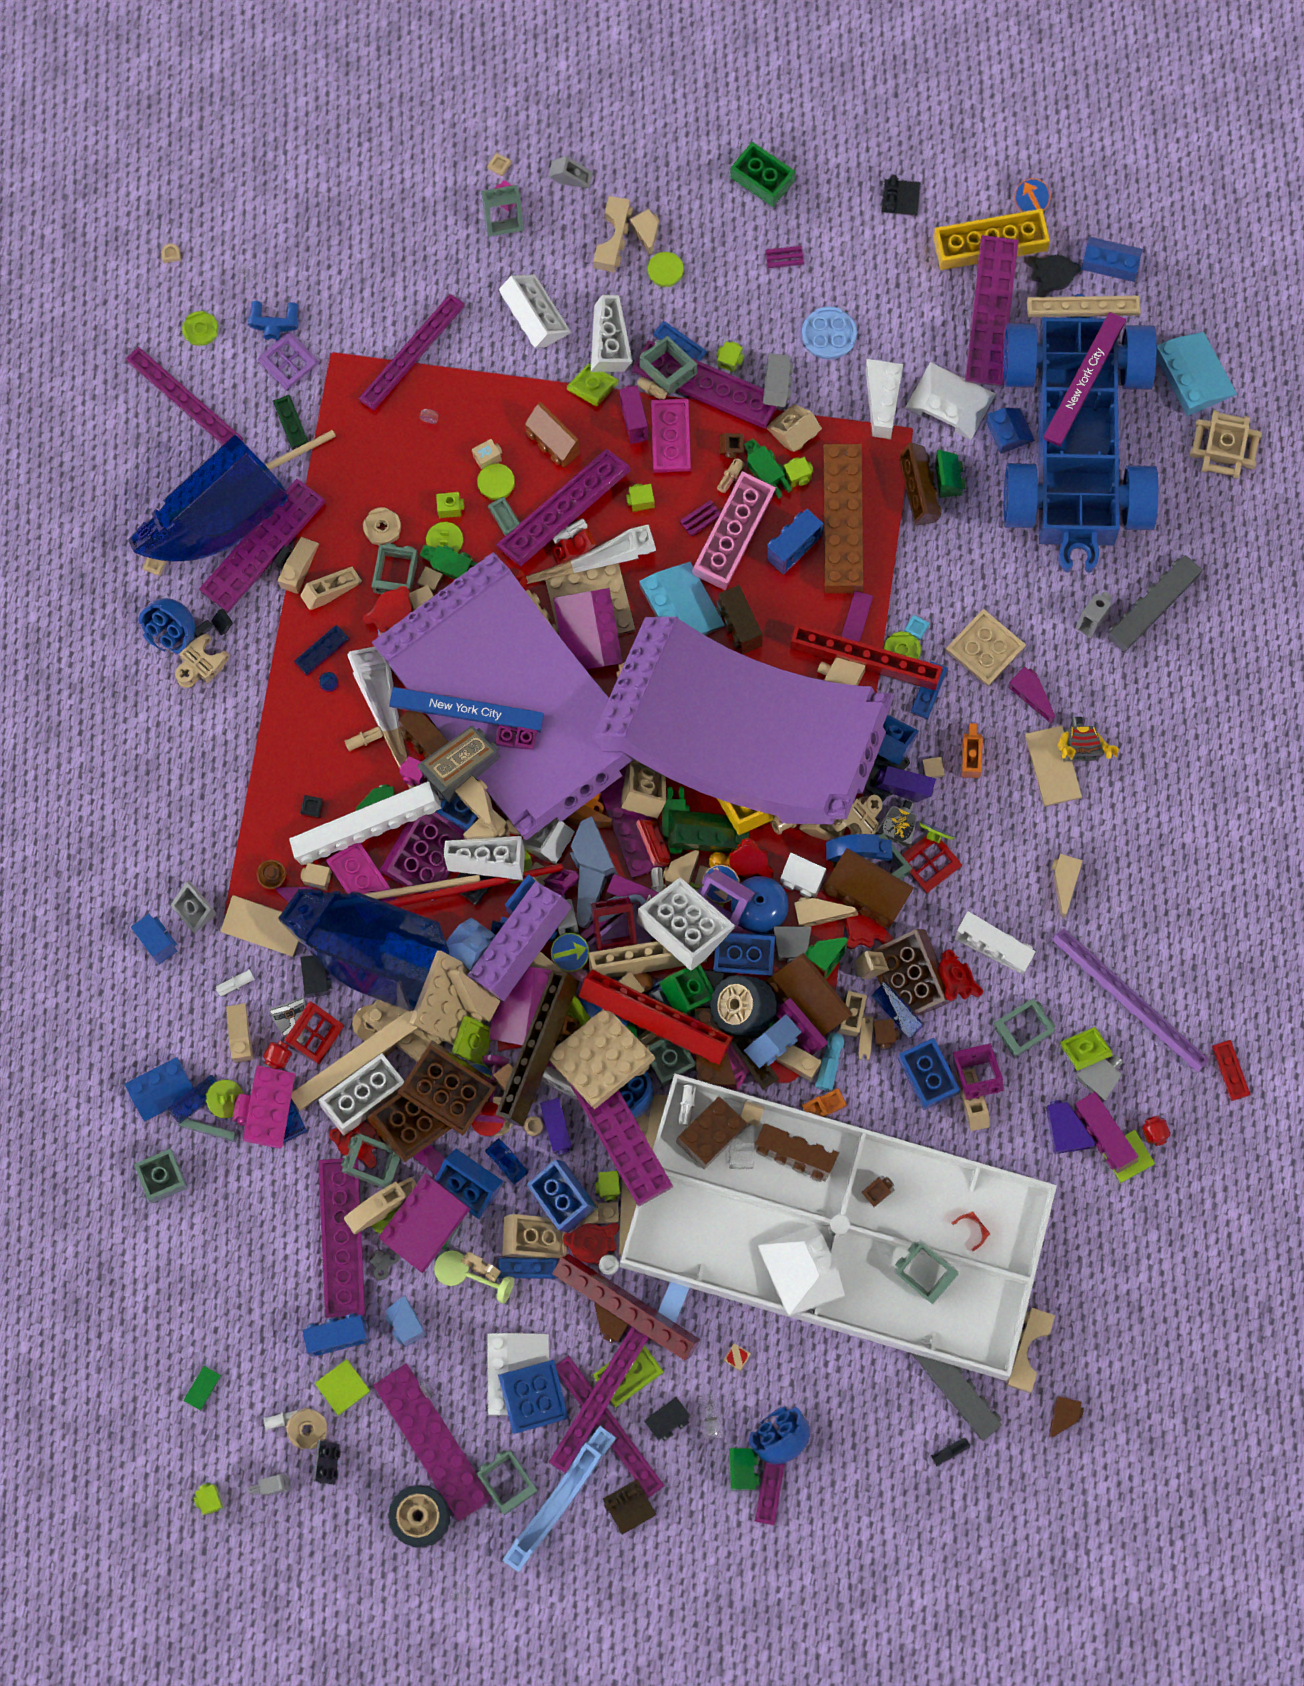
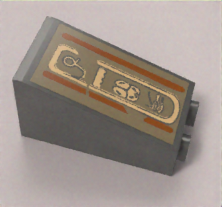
[417,725,500,803]

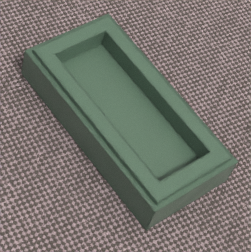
[488,497,520,536]

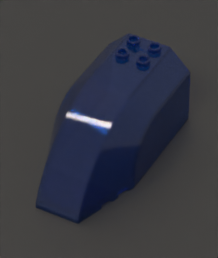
[128,434,289,562]
[278,889,450,1011]

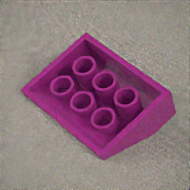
[553,588,623,669]
[379,812,465,901]
[489,966,558,1045]
[378,1173,470,1273]

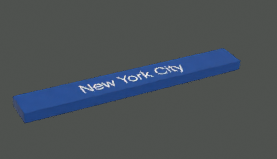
[389,687,544,733]

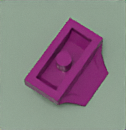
[543,869,579,896]

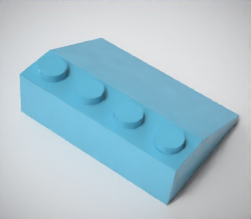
[1156,332,1237,416]
[639,562,725,636]

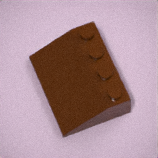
[822,848,914,929]
[871,929,954,1024]
[765,952,853,1036]
[397,1040,497,1136]
[366,1094,452,1163]

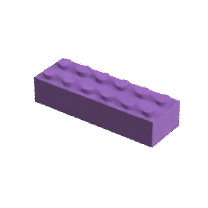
[467,881,572,1001]

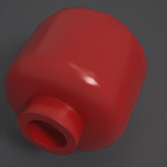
[263,1040,292,1070]
[1142,1115,1171,1146]

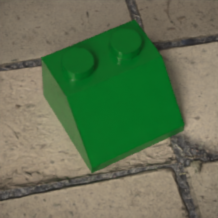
[935,450,966,498]
[659,964,714,1014]
[729,1448,759,1492]

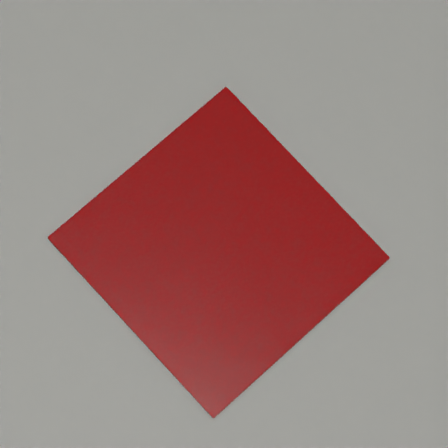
[224,352,913,992]

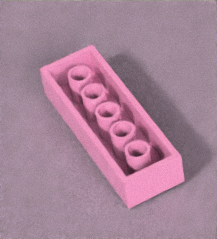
[692,471,776,590]

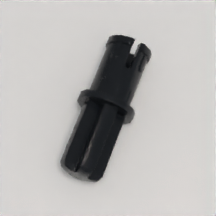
[931,1438,971,1467]

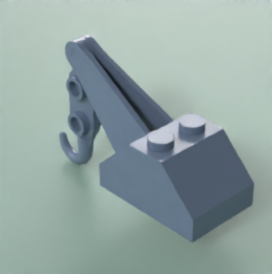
[570,817,646,928]

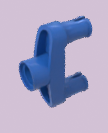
[248,301,299,341]

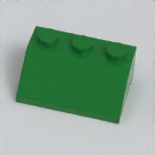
[805,937,848,980]

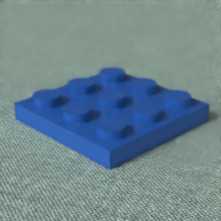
[498,1360,569,1434]

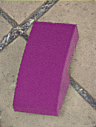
[495,725,537,750]

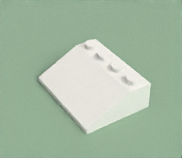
[637,877,735,970]
[487,1333,549,1417]

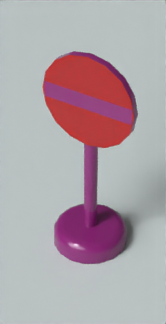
[471,1055,509,1137]

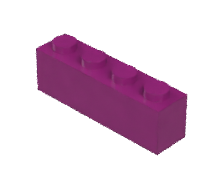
[1074,1092,1139,1174]

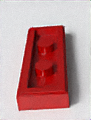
[1212,1040,1251,1102]

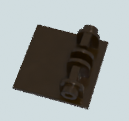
[603,1479,657,1535]

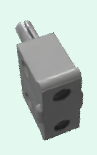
[247,1473,292,1496]

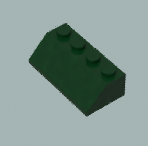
[668,810,749,853]

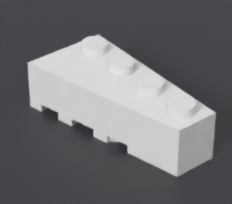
[591,295,632,372]
[865,359,903,439]
[444,836,525,880]
[955,911,1036,975]

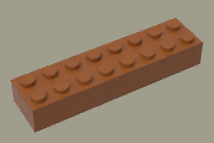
[823,444,863,593]

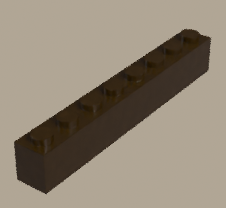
[495,970,580,1127]

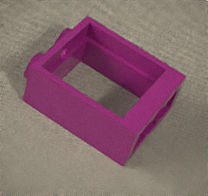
[619,385,648,444]
[953,1043,1004,1100]

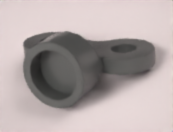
[369,1249,400,1280]

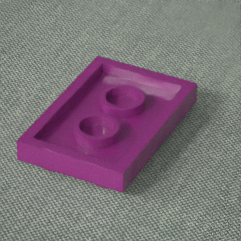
[774,998,828,1055]

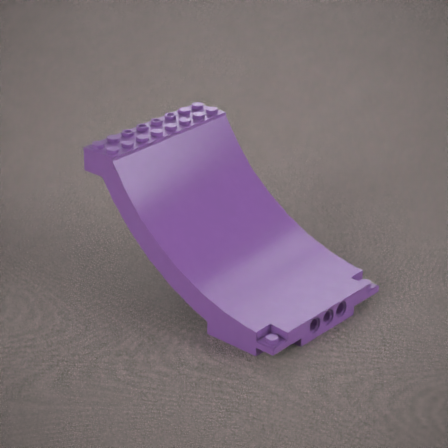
[372,552,634,840]
[592,617,894,824]

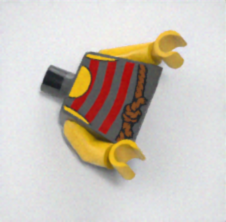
[1057,717,1119,762]

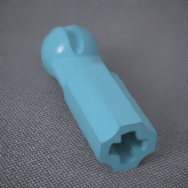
[815,1032,844,1092]

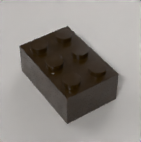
[717,585,763,655]

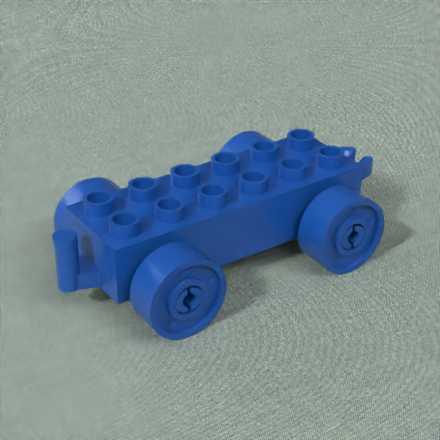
[1003,294,1159,573]

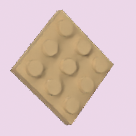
[945,609,1026,687]

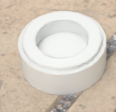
[599,1255,619,1275]

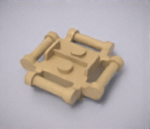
[1189,410,1262,479]

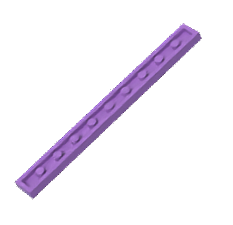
[1052,928,1209,1072]

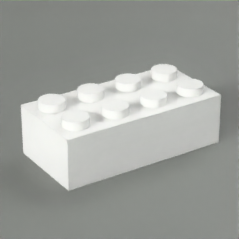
[319,1053,404,1136]

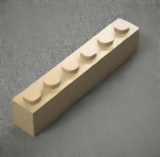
[589,941,707,978]

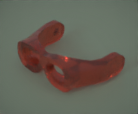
[951,1211,990,1252]

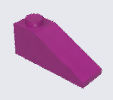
[1008,666,1055,724]

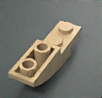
[344,1177,417,1235]

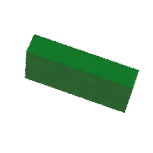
[183,1366,221,1411]

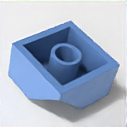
[442,918,496,971]
[744,1015,801,1068]
[385,1296,427,1347]

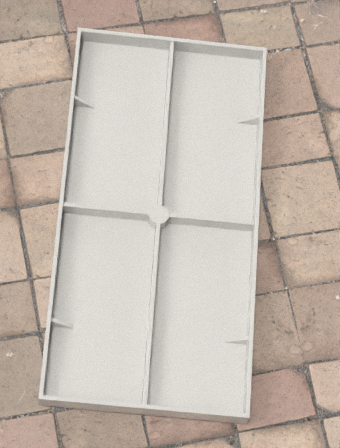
[619,1074,1057,1381]

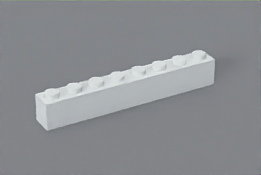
[289,781,441,865]

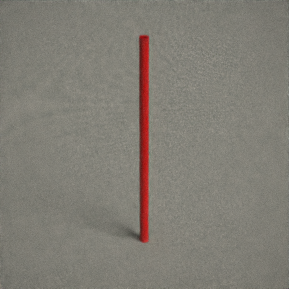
[372,863,563,912]

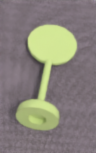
[434,1250,515,1304]

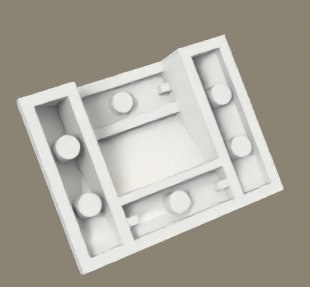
[905,362,996,440]
[758,1225,845,1317]

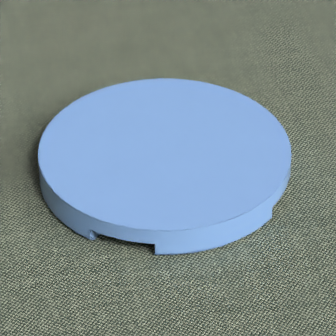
[802,306,857,359]

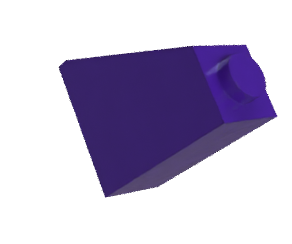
[875,766,936,803]
[540,1098,573,1156]
[1046,1100,1095,1154]

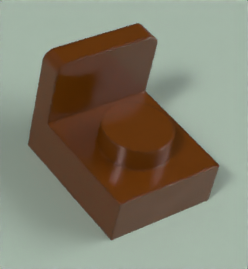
[861,1175,895,1207]

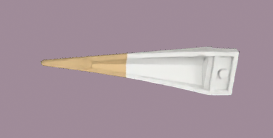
[526,525,656,584]
[347,647,414,788]

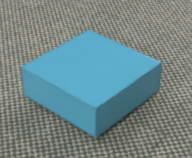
[904,614,930,640]

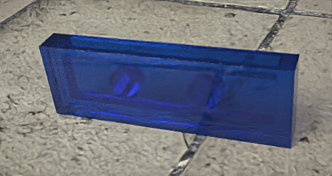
[294,624,349,676]
[871,982,924,1038]
[167,1075,217,1124]

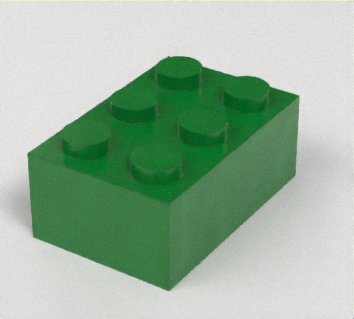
[730,142,796,207]

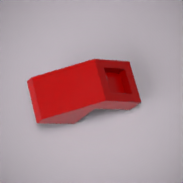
[551,529,596,565]

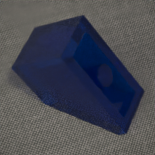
[485,1138,529,1185]

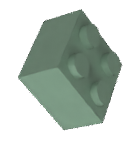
[649,1038,697,1087]
[134,1149,188,1203]

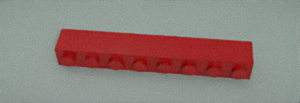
[790,624,943,691]
[579,969,733,1065]

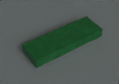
[273,394,309,450]

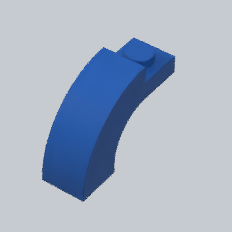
[826,834,893,862]

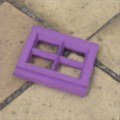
[257,332,319,390]

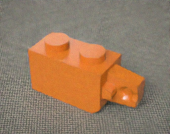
[961,723,983,778]

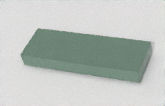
[177,1117,238,1142]

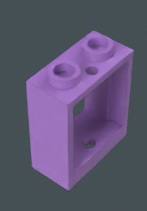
[698,869,755,930]

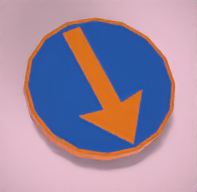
[1014,178,1051,212]

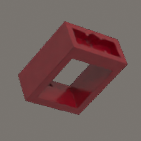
[590,897,637,951]

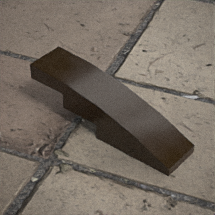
[721,1029,779,1090]

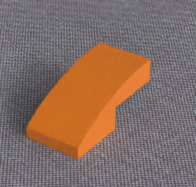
[802,1088,848,1117]

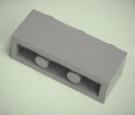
[763,353,793,407]

